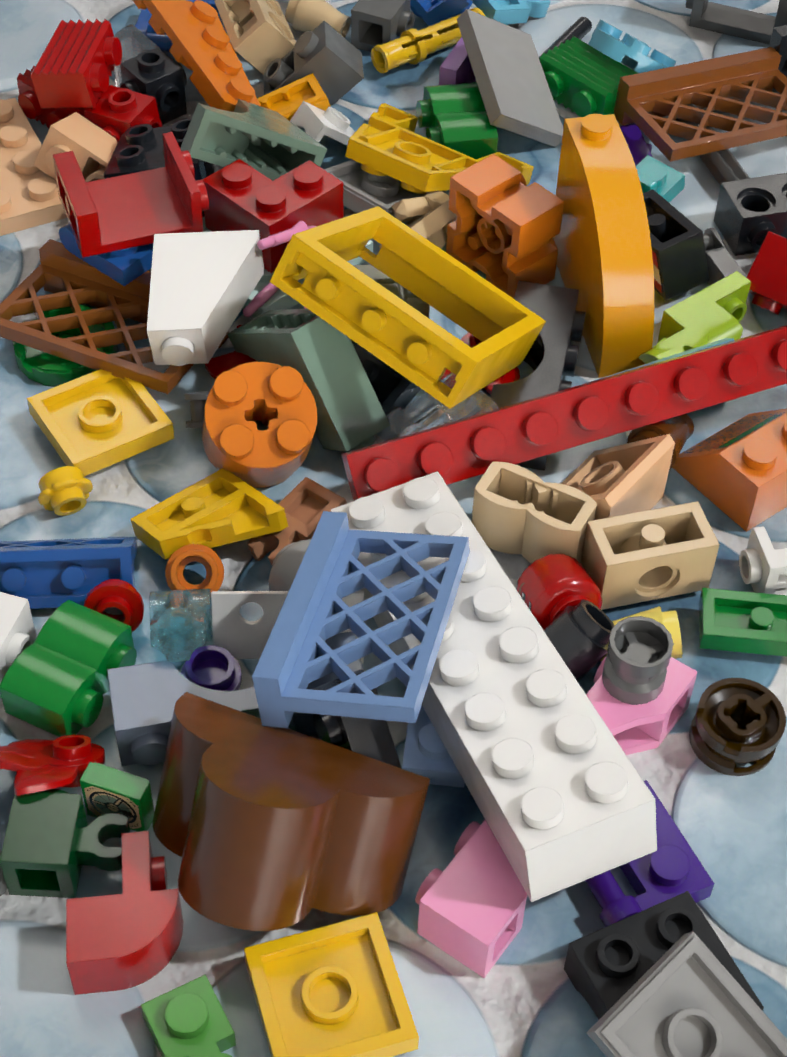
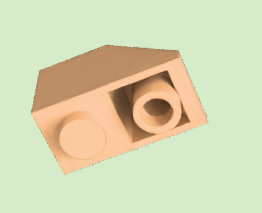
[33,112,118,182]

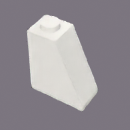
[147,230,264,366]

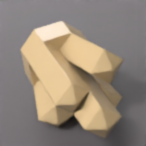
[379,191,457,249]

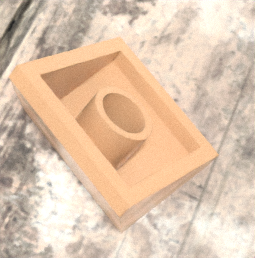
[561,434,675,520]

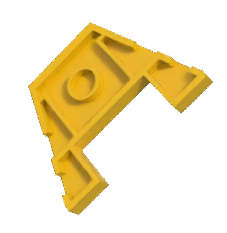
[345,103,534,194]

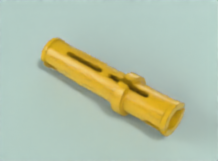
[371,8,485,74]

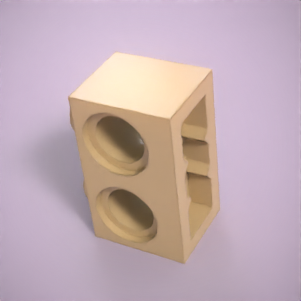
[214,0,296,75]

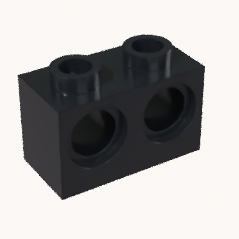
[713,173,787,256]

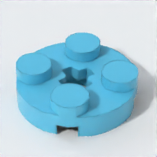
[588,19,677,73]

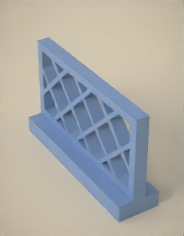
[252,511,470,728]

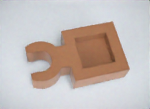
[248,477,347,565]

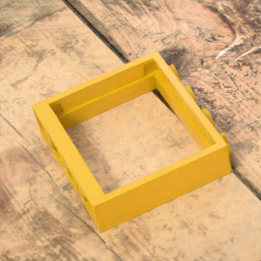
[270,206,546,409]

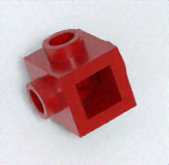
[84,85,162,142]

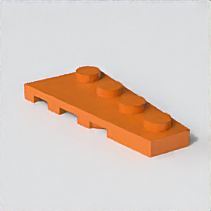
[132,0,261,112]

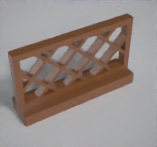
[614,47,787,162]
[0,239,229,394]

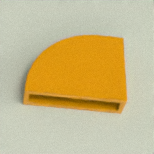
[553,114,654,378]

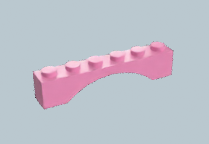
[415,654,697,978]

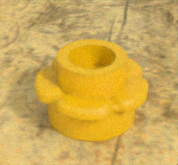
[38,466,93,516]

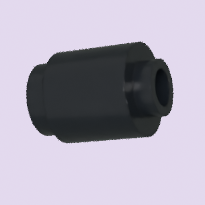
[544,599,615,682]

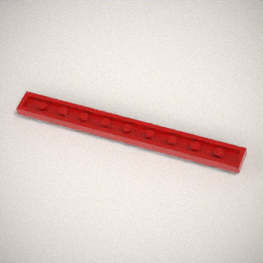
[341,325,787,501]

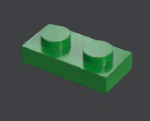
[699,587,787,657]

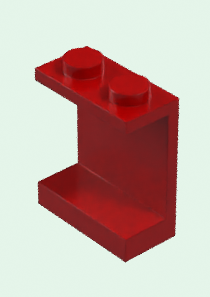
[53,132,209,258]

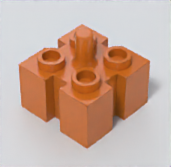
[446,154,564,299]

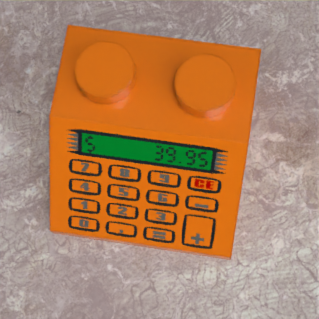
[672,408,787,532]

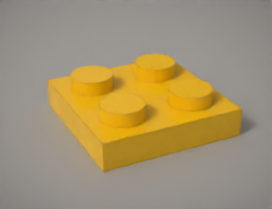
[27,369,175,476]
[244,912,419,1057]

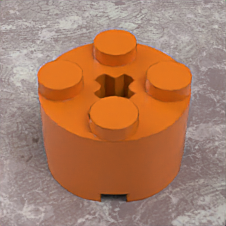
[202,362,318,488]

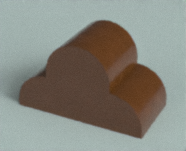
[152,692,430,931]

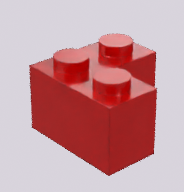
[202,159,344,273]

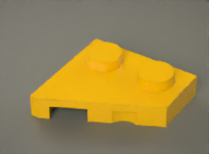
[130,469,289,560]

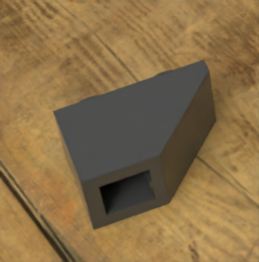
[263,21,364,105]

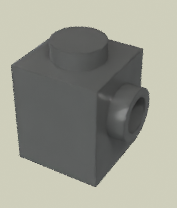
[351,0,415,52]

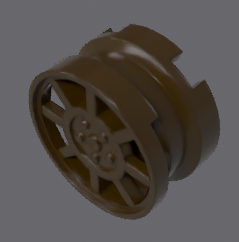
[689,678,786,776]

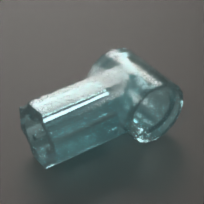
[149,589,213,662]

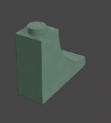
[180,99,327,181]
[227,309,390,453]

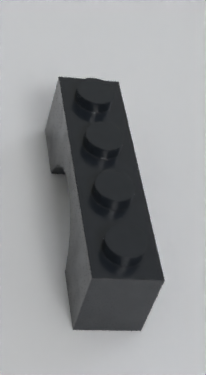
[487,281,586,471]

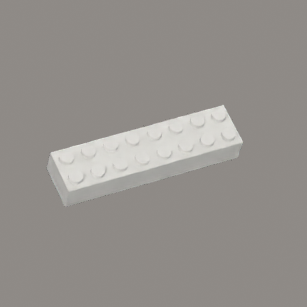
[331,471,657,902]

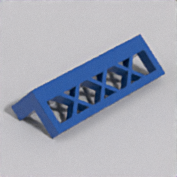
[0,536,138,609]

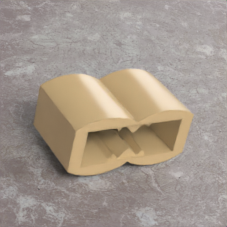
[471,462,597,564]

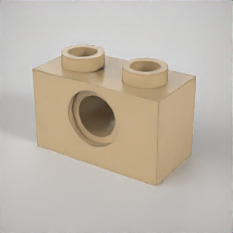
[581,501,720,610]

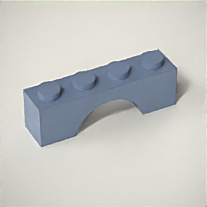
[107,631,363,766]

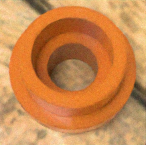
[165,544,224,602]

